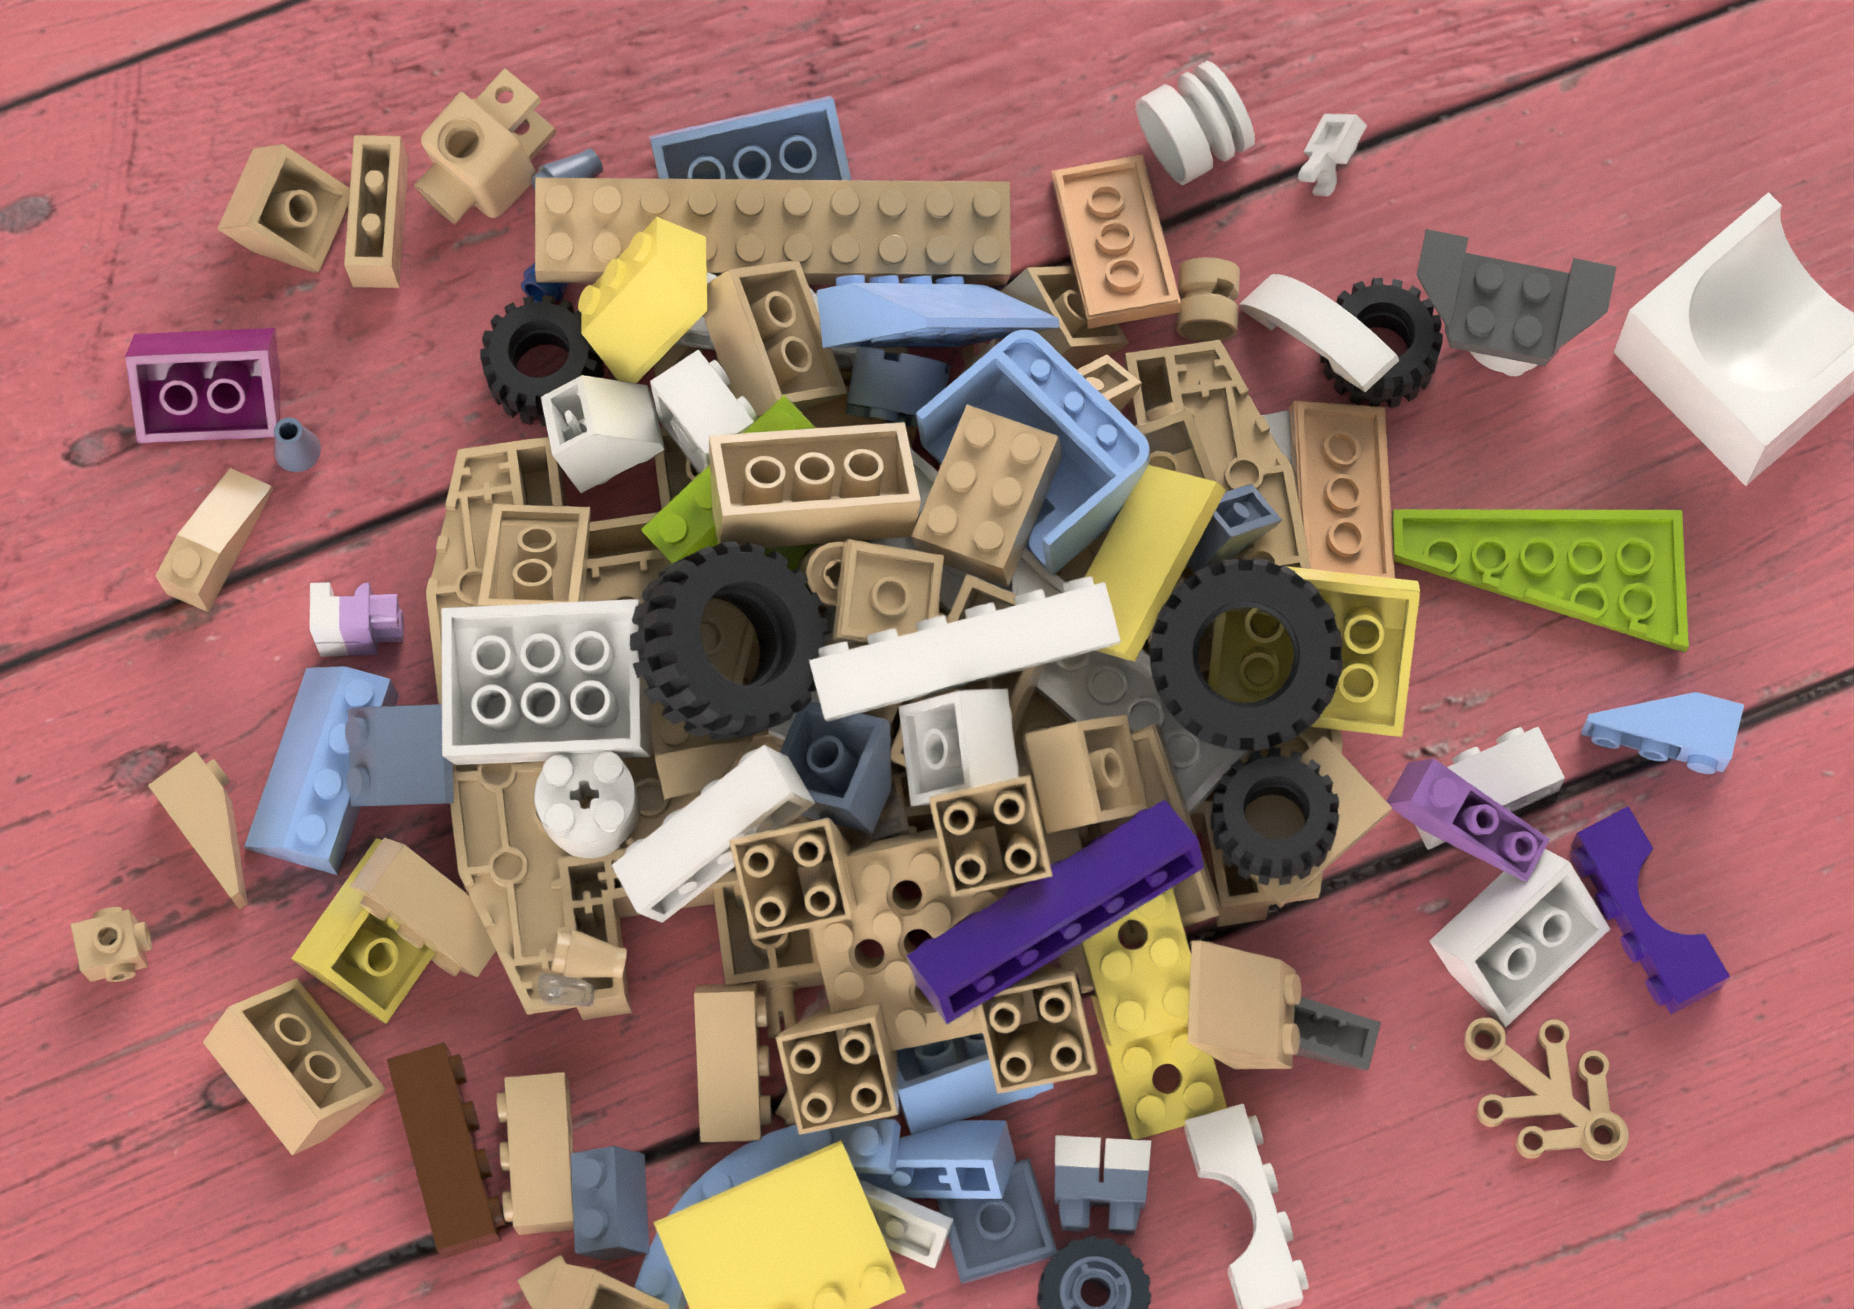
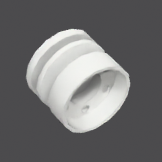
[1136,61,1255,185]

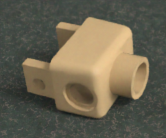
[414,68,557,224]

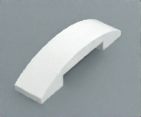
[1239,274,1399,392]

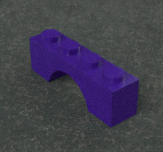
[1570,806,1730,1015]

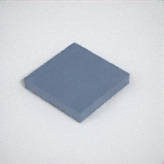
[936,1158,1057,1284]

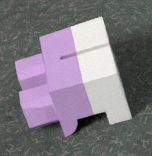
[310,582,404,657]

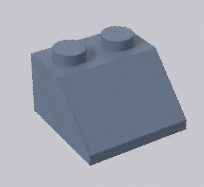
[780,702,891,834]
[345,704,454,807]

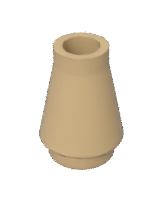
[551,929,627,979]

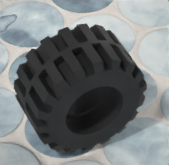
[1320,278,1443,408]
[480,295,604,426]
[1211,748,1340,885]

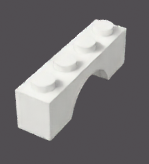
[1184,1104,1309,1309]

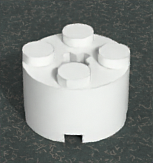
[534,751,640,858]

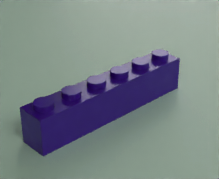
[907,799,1204,1024]

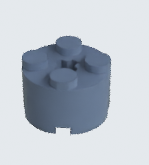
[845,346,951,428]

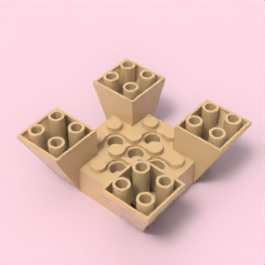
[729,775,1098,1135]

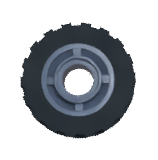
[1037,1236,1151,1309]

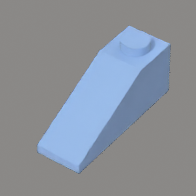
[856,1120,1016,1199]

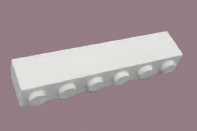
[809,577,1121,722]

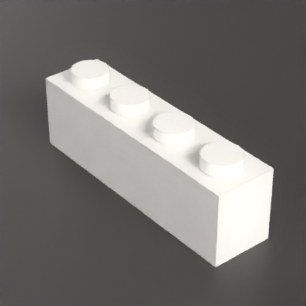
[611,745,815,923]

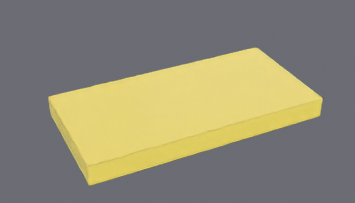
[1084,465,1226,662]

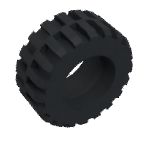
[630,541,830,741]
[1150,558,1343,751]

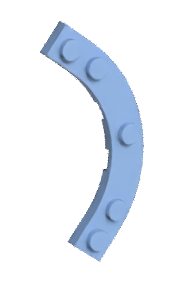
[635,1119,901,1309]

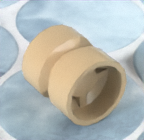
[1176,257,1240,342]
[797,542,844,607]

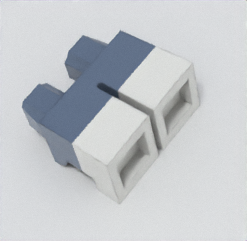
[1054,1135,1151,1234]

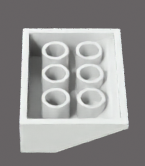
[442,599,651,765]

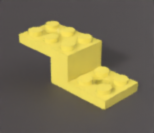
[1081,888,1227,1140]

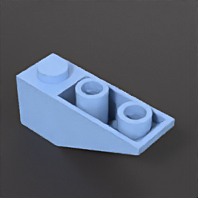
[1581,692,1744,774]

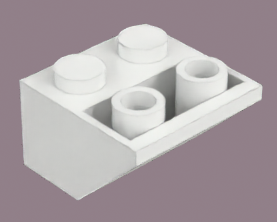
[541,375,665,493]

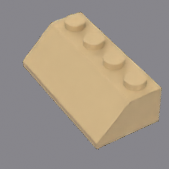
[709,422,921,548]

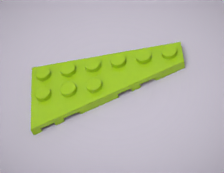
[1392,509,1689,653]

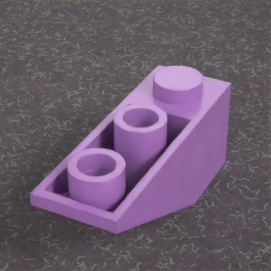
[1387,758,1550,881]

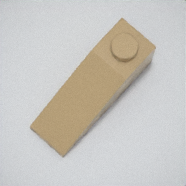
[155,468,273,612]
[148,751,248,910]

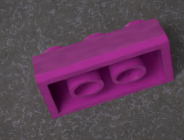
[125,328,280,443]

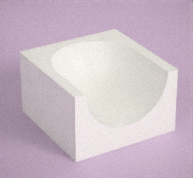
[1614,192,1854,486]

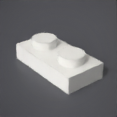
[860,1180,954,1268]

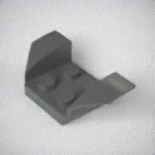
[1417,229,1617,366]

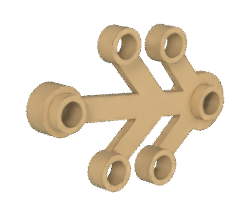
[1464,1017,1629,1161]

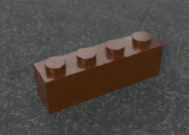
[387,1042,506,1258]

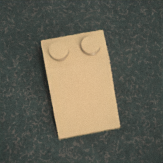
[478,504,591,606]
[1188,941,1301,1069]

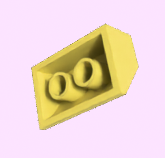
[578,217,707,383]
[291,838,435,1024]

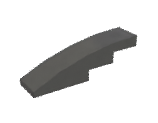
[1293,997,1381,1071]

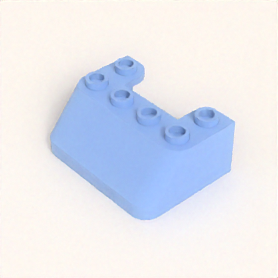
[916,330,1150,576]

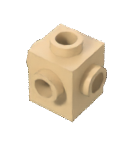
[71,907,152,982]

